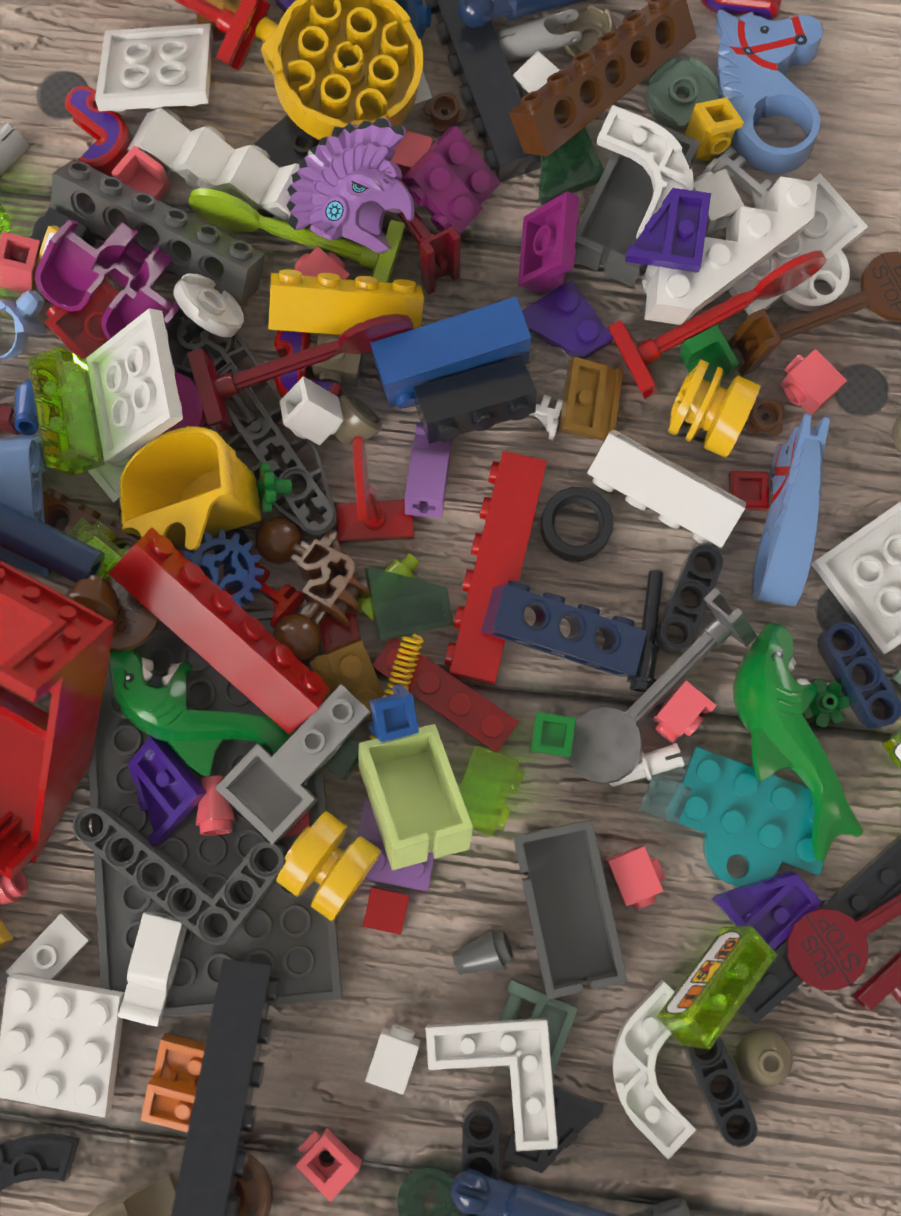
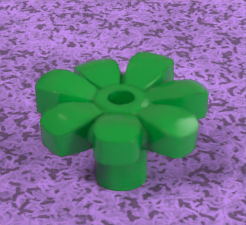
[257,462,292,512]
[802,679,850,728]

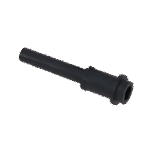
[627,570,664,693]

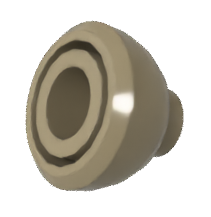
[334,394,382,445]
[736,1029,793,1087]

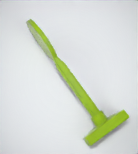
[188,188,405,283]

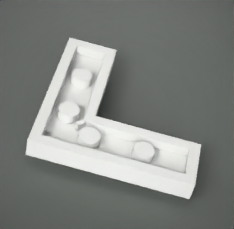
[426,1018,558,1151]

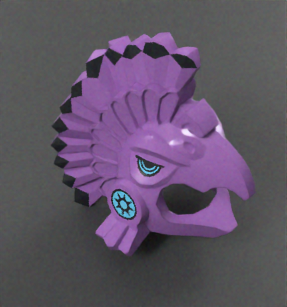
[286,118,414,254]

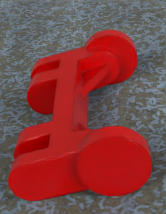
[226,563,305,628]

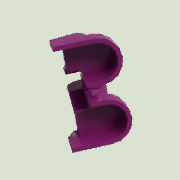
[35,220,180,340]

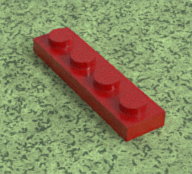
[372,635,519,754]

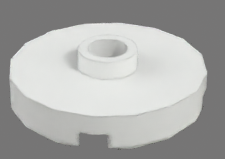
[173,273,244,337]

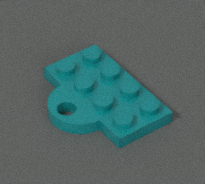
[668,746,824,887]

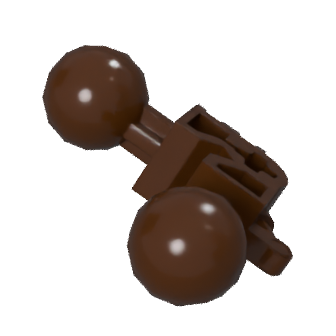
[256,516,371,662]

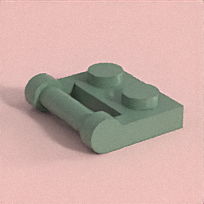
[499,979,578,1076]

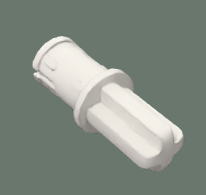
[609,742,685,787]

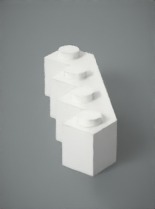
[127,108,300,222]
[645,176,817,325]

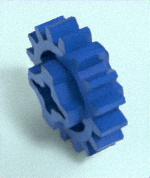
[182,530,264,607]

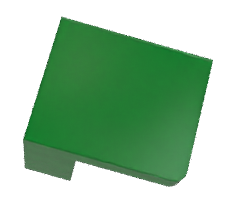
[679,325,739,382]
[529,712,576,757]

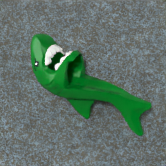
[733,622,864,862]
[108,649,308,787]

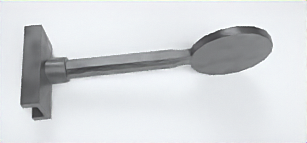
[568,588,757,784]

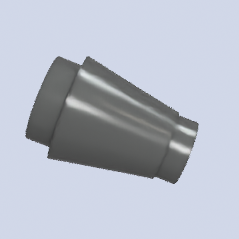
[452,930,514,975]

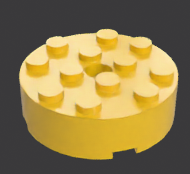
[273,0,423,140]

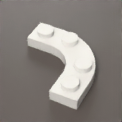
[596,105,694,238]
[612,980,696,1160]

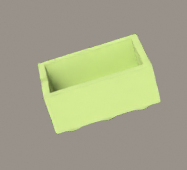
[358,724,473,871]

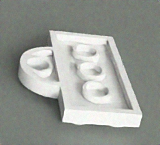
[727,174,868,315]

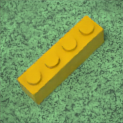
[268,269,424,335]

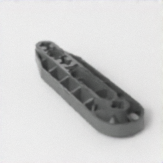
[166,308,338,538]

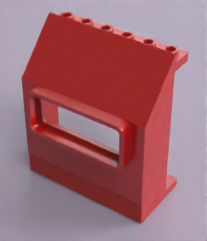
[0,560,115,880]

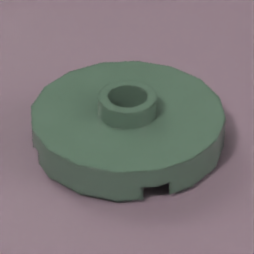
[646,57,719,130]

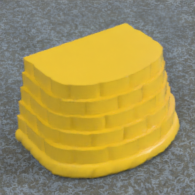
[120,426,261,551]

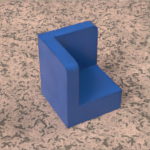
[368,684,419,743]

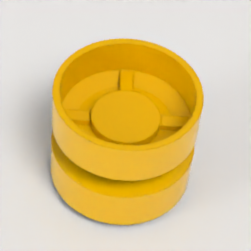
[276,811,382,922]

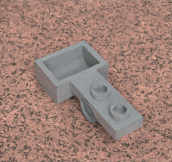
[215,685,371,844]

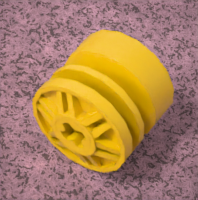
[667,359,761,458]

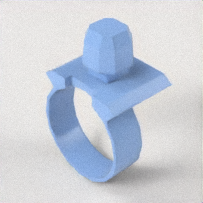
[0,290,47,359]

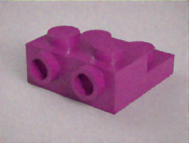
[401,126,501,235]
[518,192,579,294]

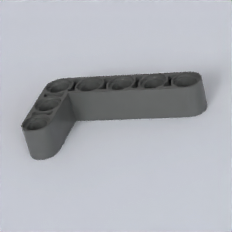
[73,807,288,944]

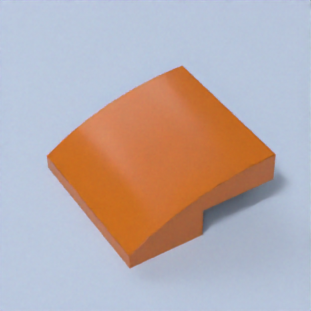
[140,1033,206,1133]

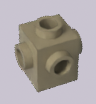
[309,334,364,387]

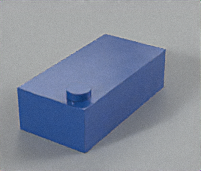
[371,296,531,409]

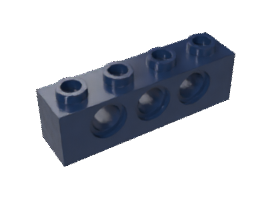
[481,581,647,677]

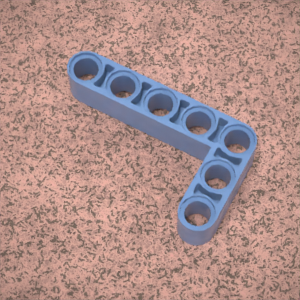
[0,434,59,578]

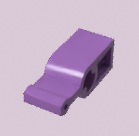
[405,422,453,518]

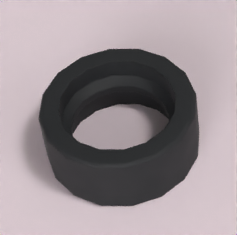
[540,486,614,562]

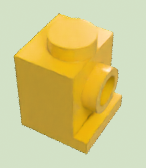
[684,97,744,161]

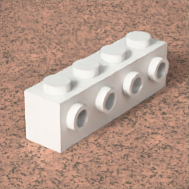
[587,429,746,548]

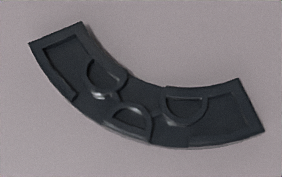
[0,1133,80,1191]

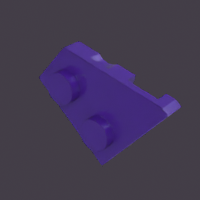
[625,188,711,272]
[522,279,613,359]
[128,736,206,846]
[712,871,823,957]

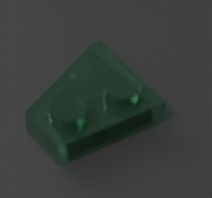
[538,127,604,206]
[364,566,454,641]

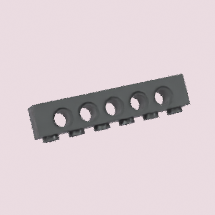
[51,159,265,306]

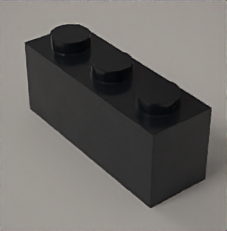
[414,356,537,444]

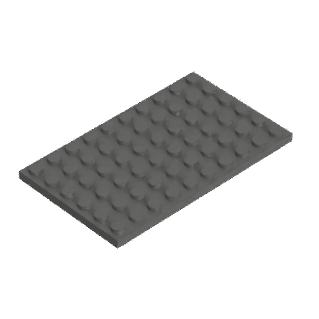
[88,607,343,1021]

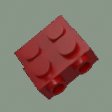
[45,278,119,369]

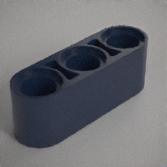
[817,622,901,728]

